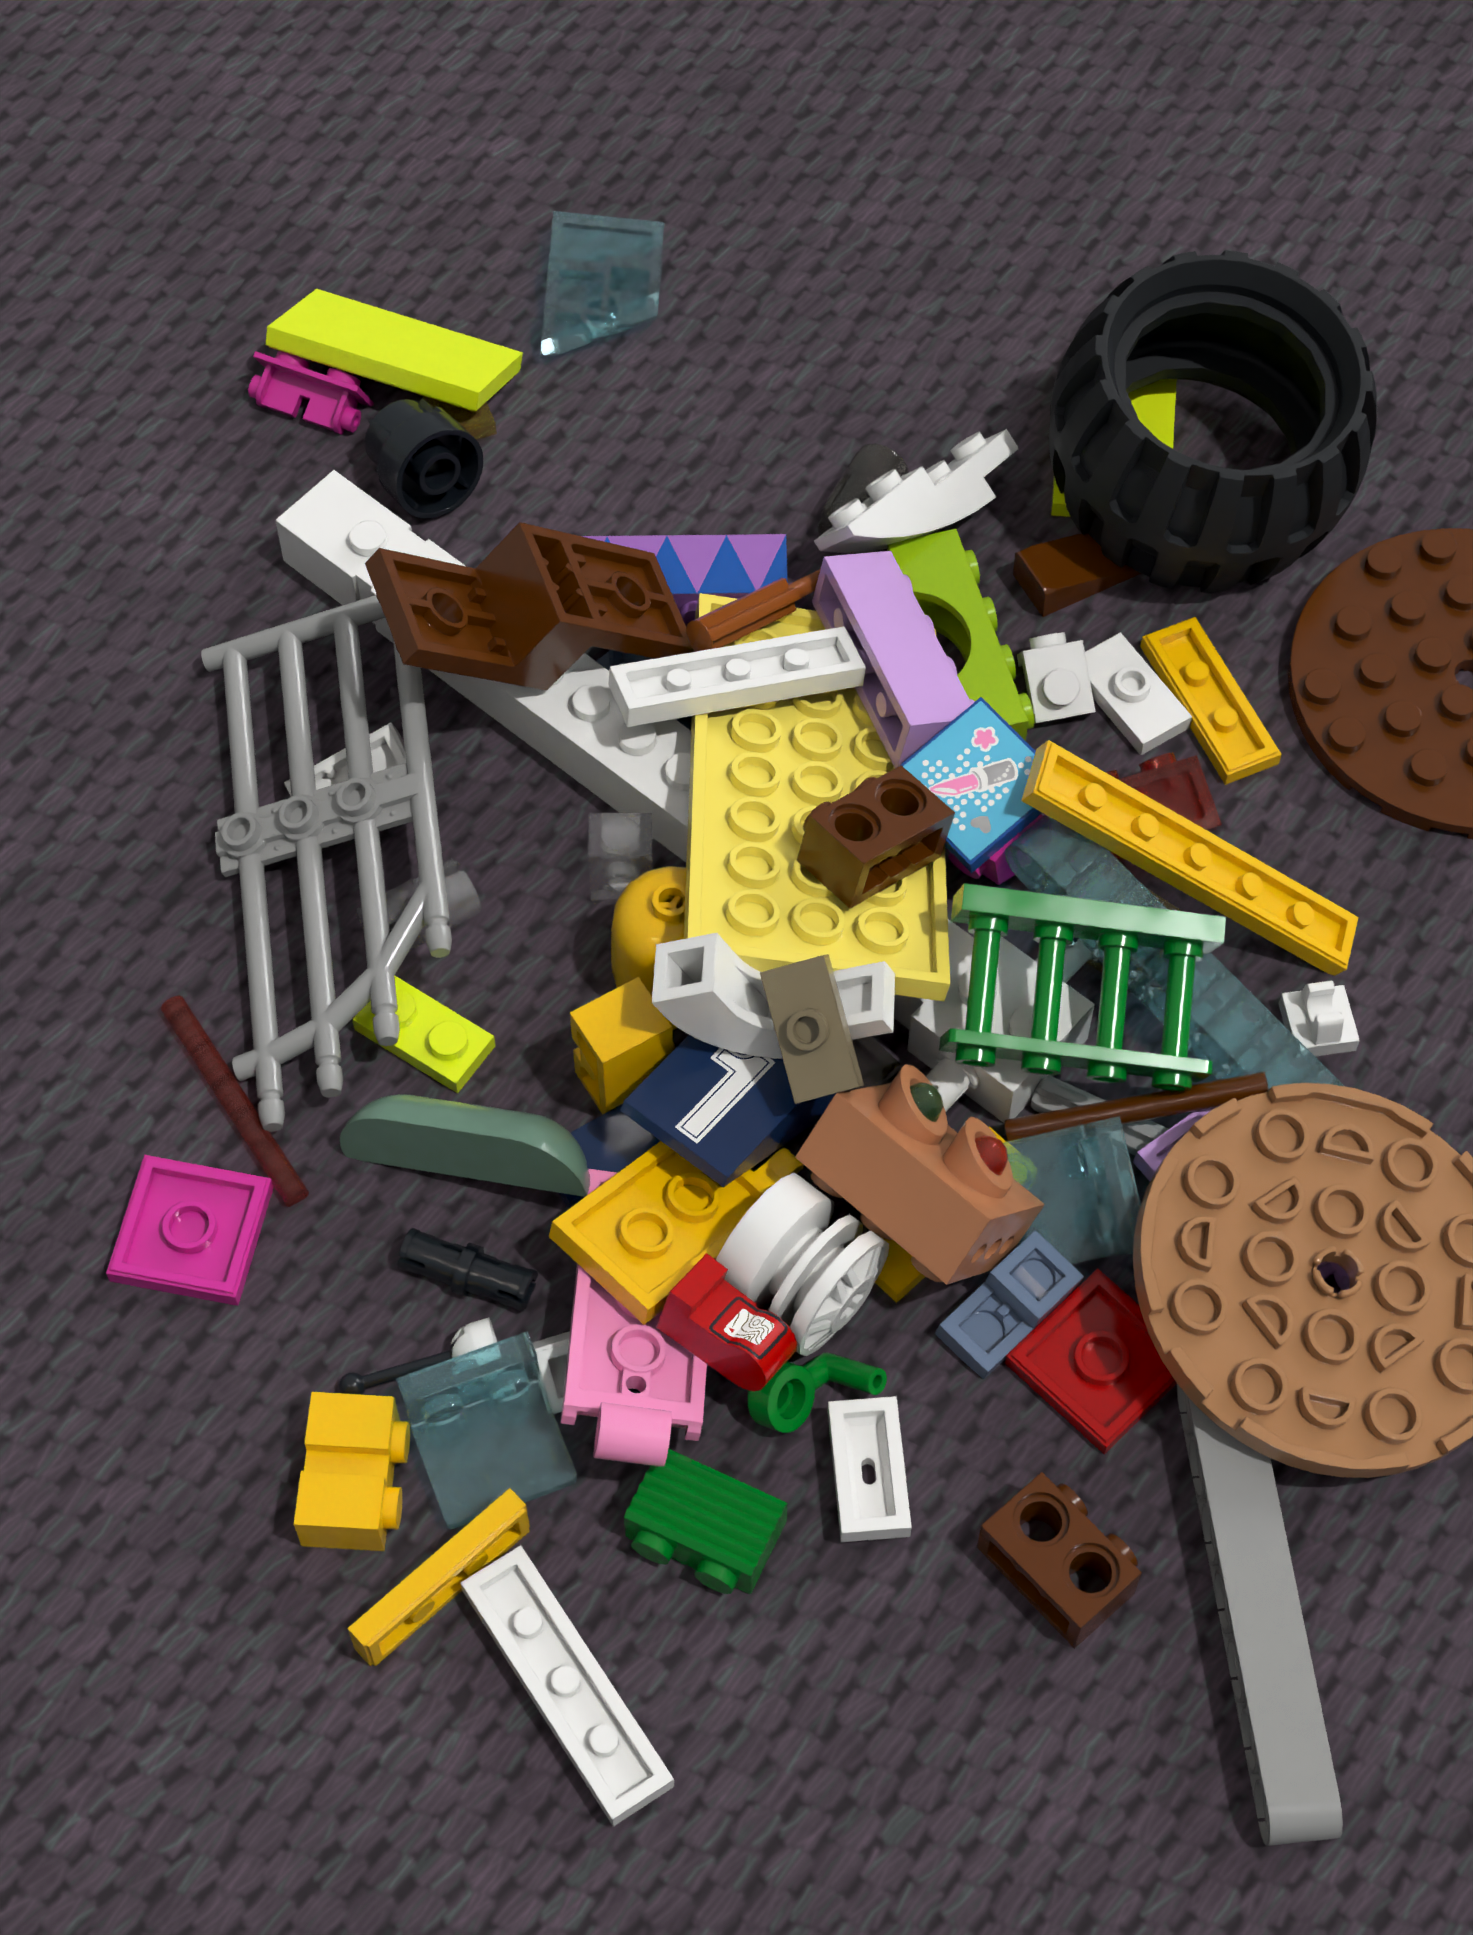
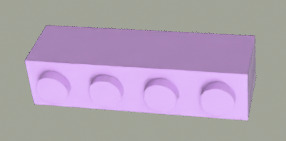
[812,551,975,768]

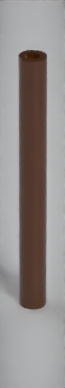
[1005,1071,1269,1145]

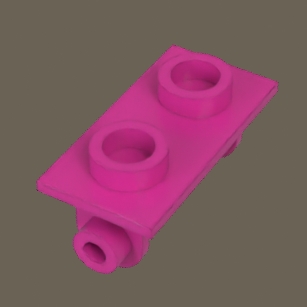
[248,351,374,434]

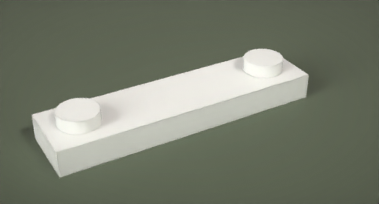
[608,626,866,727]
[461,1545,674,1827]

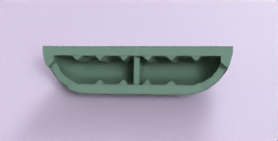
[340,1094,590,1197]

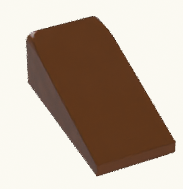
[1013,533,1142,617]

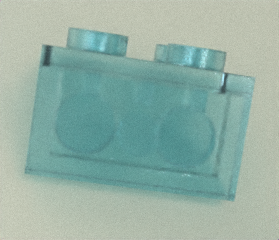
[1000,1116,1141,1264]
[396,1331,577,1529]

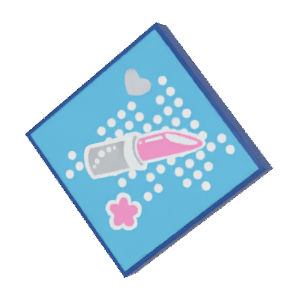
[898,697,1042,873]

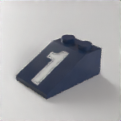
[620,1035,836,1187]

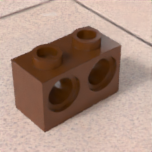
[797,765,955,909]
[977,1472,1142,1649]

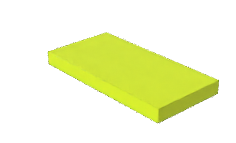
[265,289,523,412]

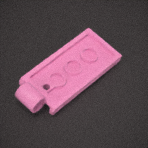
[561,1169,707,1467]

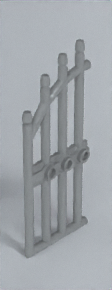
[201,595,452,1132]

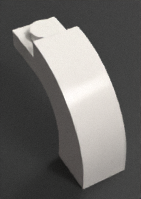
[652,933,895,1059]

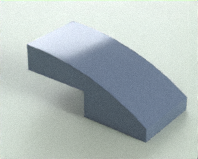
[935,1230,1084,1380]

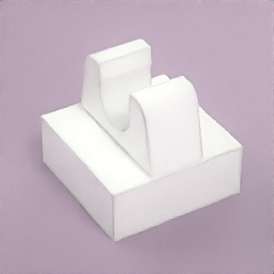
[1278,980,1360,1059]

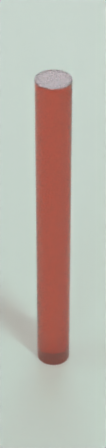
[161,995,309,1207]

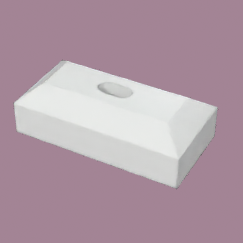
[827,1396,912,1542]

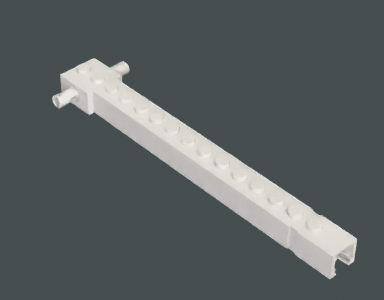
[275,470,1097,1123]

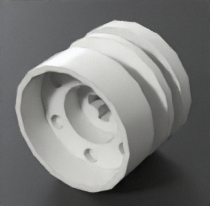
[716,1173,889,1356]

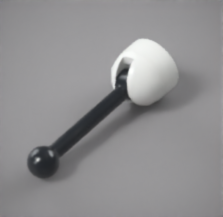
[339,1317,504,1395]

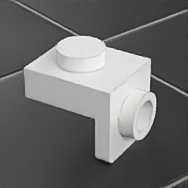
[1017,632,1096,724]

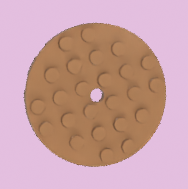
[1133,1083,1473,1478]

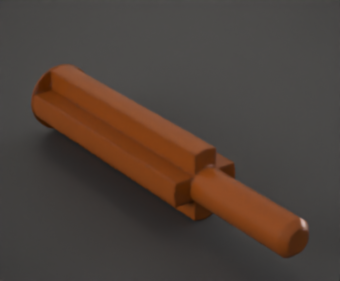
[686,569,820,652]

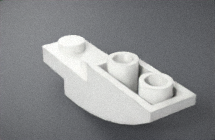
[814,429,1019,553]

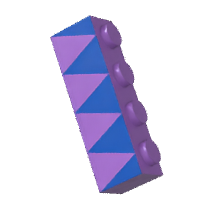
[582,534,787,628]

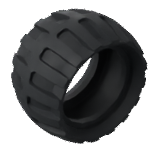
[1049,250,1377,592]

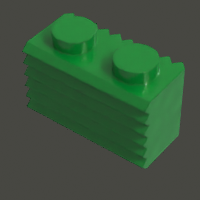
[624,1448,788,1594]

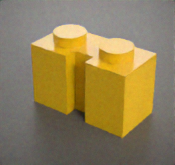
[570,977,677,1114]
[294,1392,410,1551]

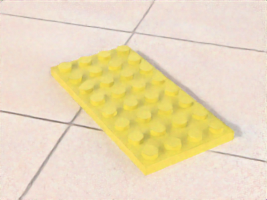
[684,593,950,1001]

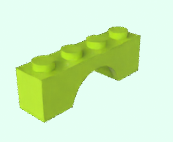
[887,529,1034,741]

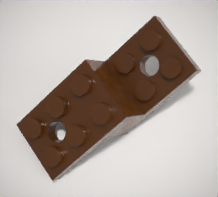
[365,522,694,691]

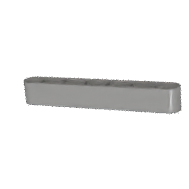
[1177,1384,1343,1846]

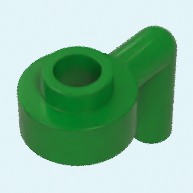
[748,1352,887,1433]

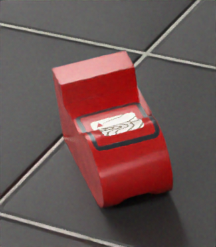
[656,1253,797,1391]

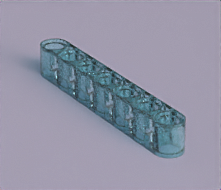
[1005,814,1345,1089]

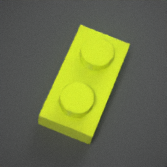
[353,975,496,1094]

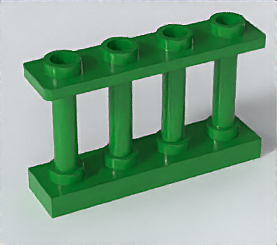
[939,883,1226,1091]

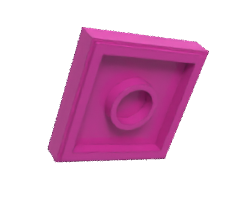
[106,1155,274,1306]

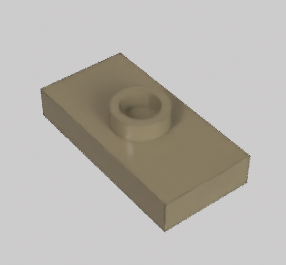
[760,954,864,1104]

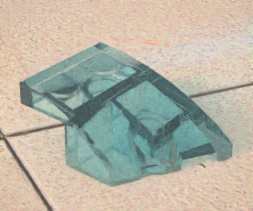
[540,211,664,359]

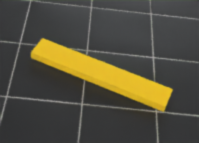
[1021,740,1358,976]

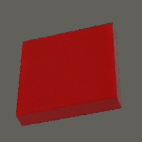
[1005,1269,1177,1455]

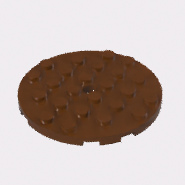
[1288,528,1473,839]

